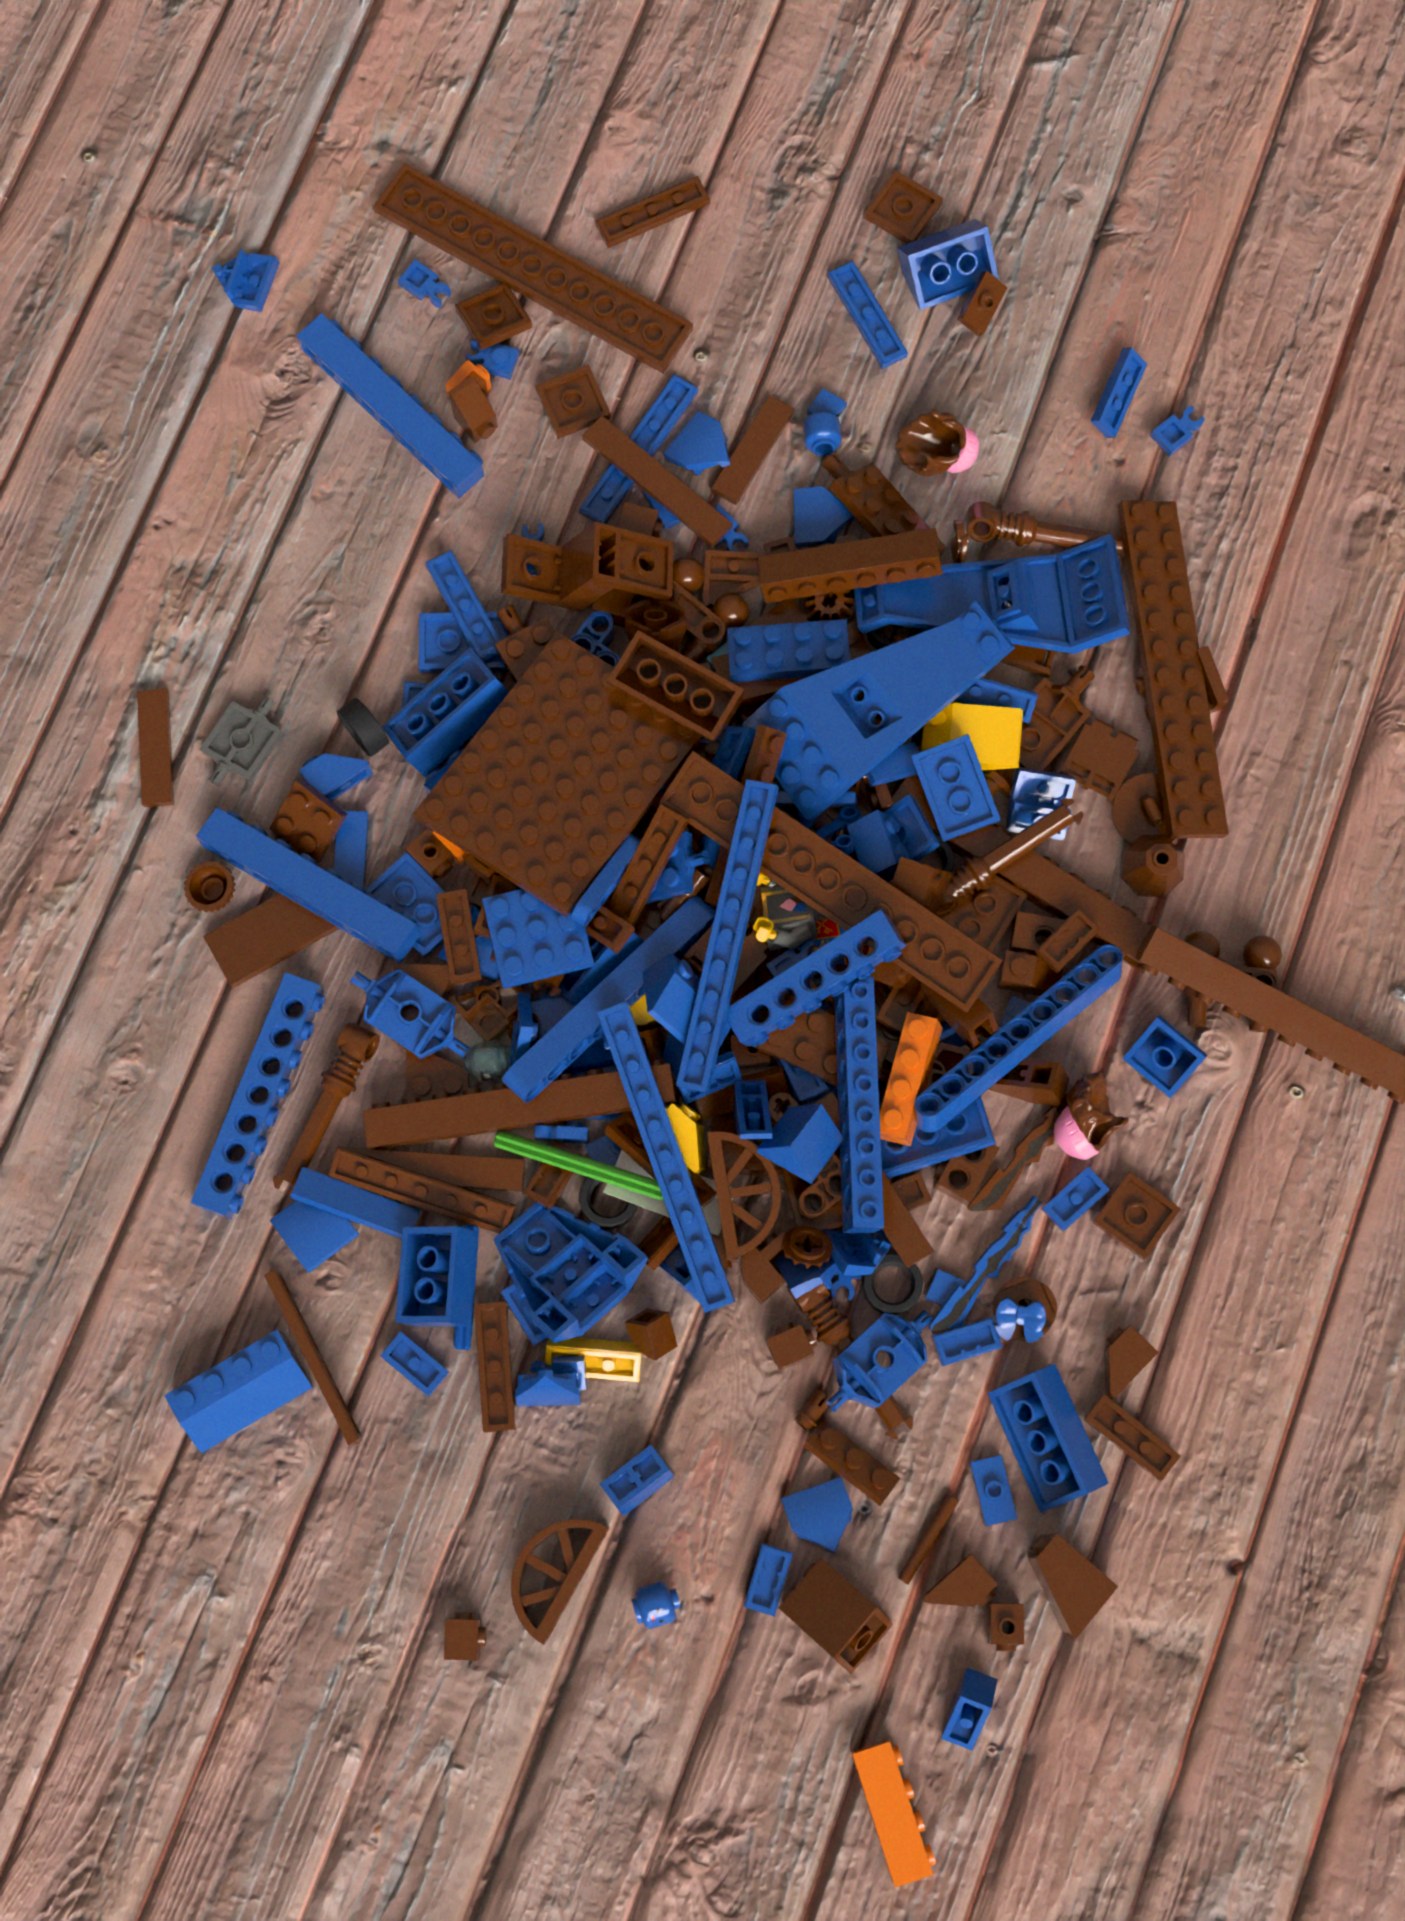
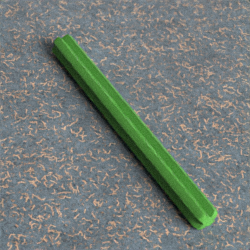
[494,1131,663,1200]

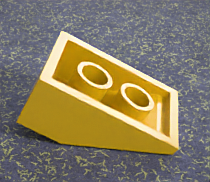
[921,703,1023,770]

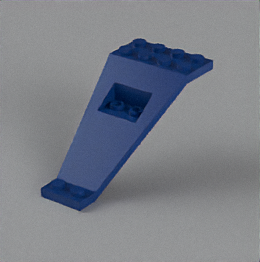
[854,534,1131,654]
[739,601,1015,821]

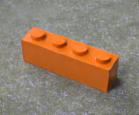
[879,1012,943,1146]
[851,1739,936,1888]

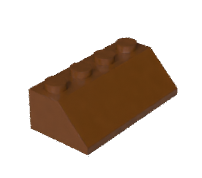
[607,630,744,742]

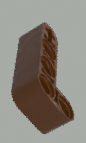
[768,1093,842,1219]

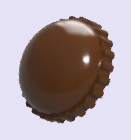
[184,861,236,912]

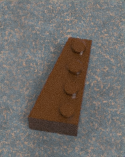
[867,857,953,988]

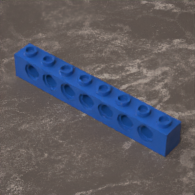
[191,972,325,1220]
[834,977,884,1233]

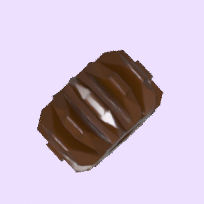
[804,589,855,621]

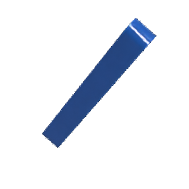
[502,895,716,1103]
[915,944,1123,1133]

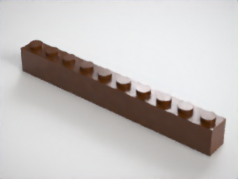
[892,775,1161,974]
[1135,925,1405,1104]
[363,1060,679,1150]

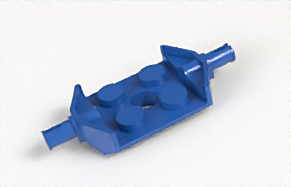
[350,969,470,1060]
[826,1310,933,1412]

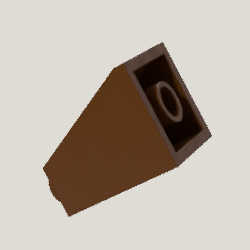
[1028,1533,1118,1638]
[778,1558,893,1674]

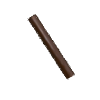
[897,1495,959,1585]

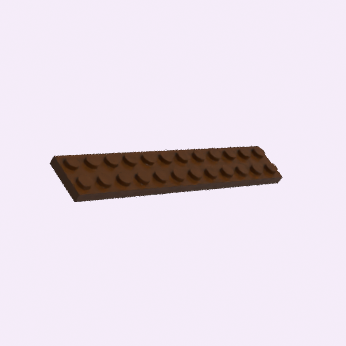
[373,163,693,374]
[1117,500,1229,839]
[659,751,1003,1013]

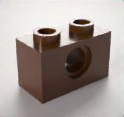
[1009,911,1071,964]

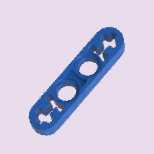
[571,834,642,927]

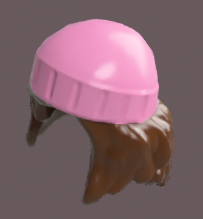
[895,409,979,477]
[1053,1071,1129,1160]

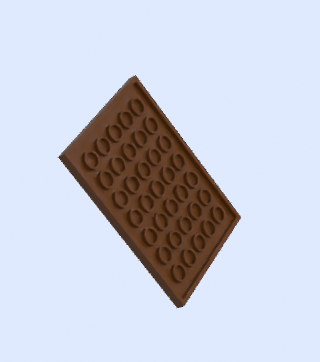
[413,632,703,918]

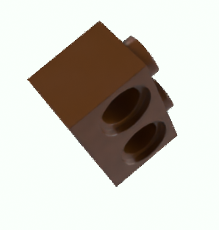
[933,1145,999,1206]

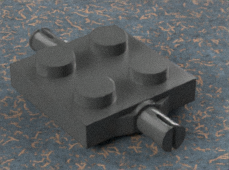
[199,696,284,786]

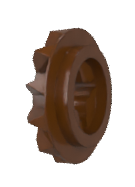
[781,1226,833,1269]

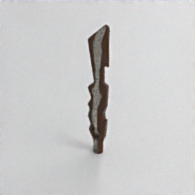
[967,1085,1075,1211]

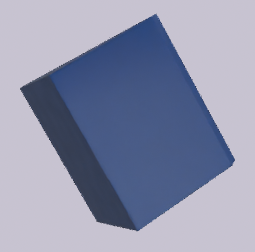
[1122,1015,1208,1098]
[756,1104,843,1184]

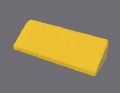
[545,1337,642,1382]

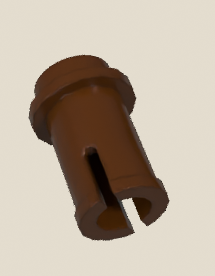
[794,1389,830,1432]

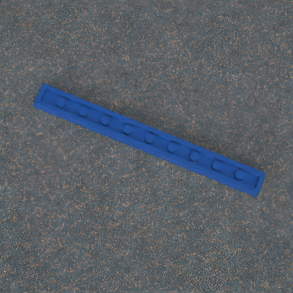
[676,779,779,1094]
[597,1001,736,1313]

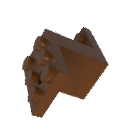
[501,521,674,612]

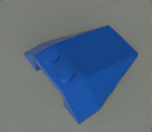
[493,1202,648,1343]

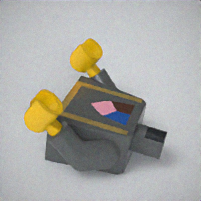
[753,872,828,951]

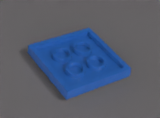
[482,889,595,989]

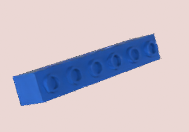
[726,909,907,1047]

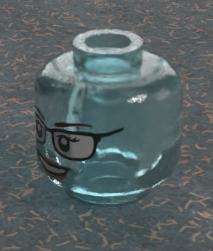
[464,1040,510,1082]

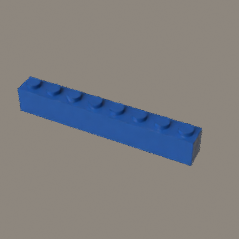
[296,313,484,498]
[196,807,421,964]

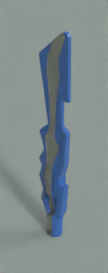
[929,1196,1042,1331]

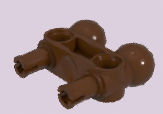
[646,556,750,663]
[1183,931,1282,1032]

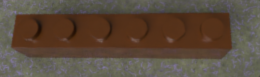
[758,528,943,603]

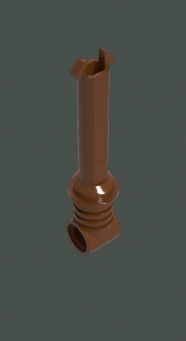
[967,501,1125,556]
[936,798,1083,918]
[273,1022,380,1195]
[786,1283,913,1440]

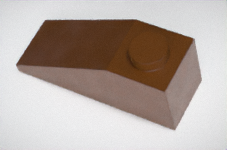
[971,1055,1070,1107]

